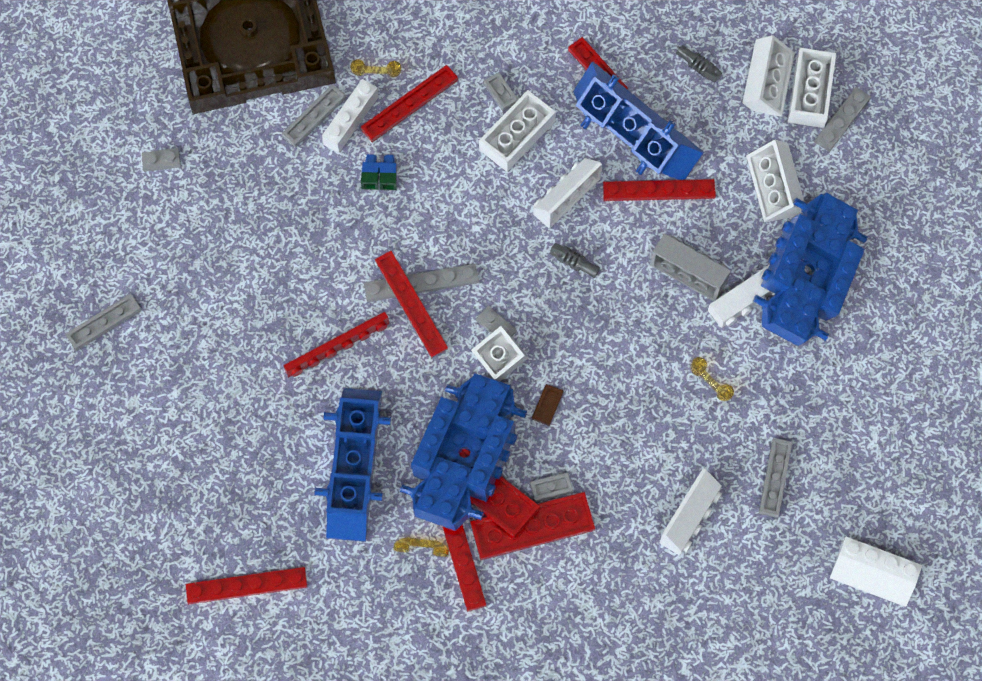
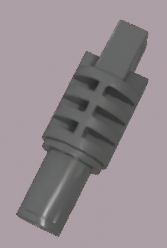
[676,45,722,83]
[550,243,600,278]

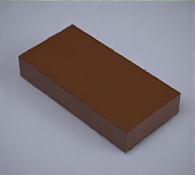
[532,384,564,426]

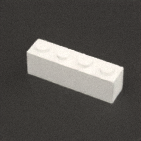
[322,79,379,153]
[708,264,775,328]

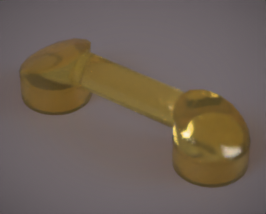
[350,59,402,78]
[691,357,734,401]
[393,537,449,557]

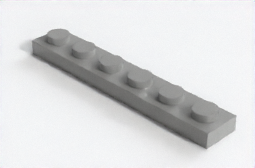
[364,264,479,302]

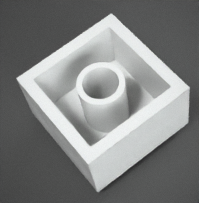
[471,326,529,382]

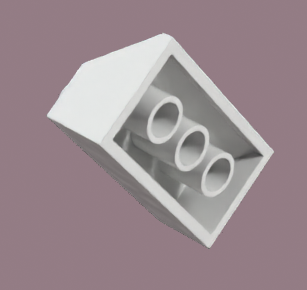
[742,35,795,116]
[746,140,804,222]
[533,158,602,229]
[660,468,722,555]
[830,537,922,607]

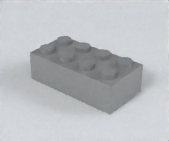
[650,233,731,301]

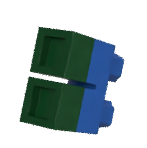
[361,154,397,190]

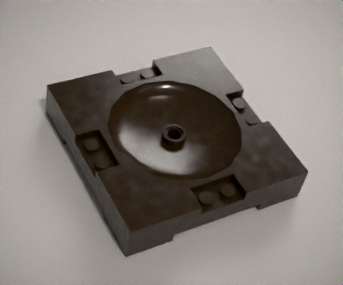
[167,0,336,114]

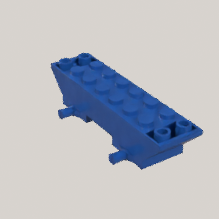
[573,62,704,180]
[314,388,391,542]

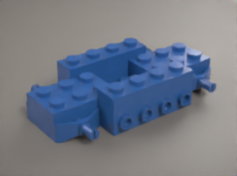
[753,192,868,346]
[400,373,527,531]

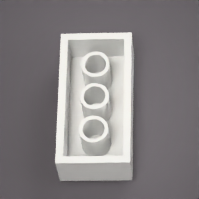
[788,48,836,128]
[479,90,556,172]

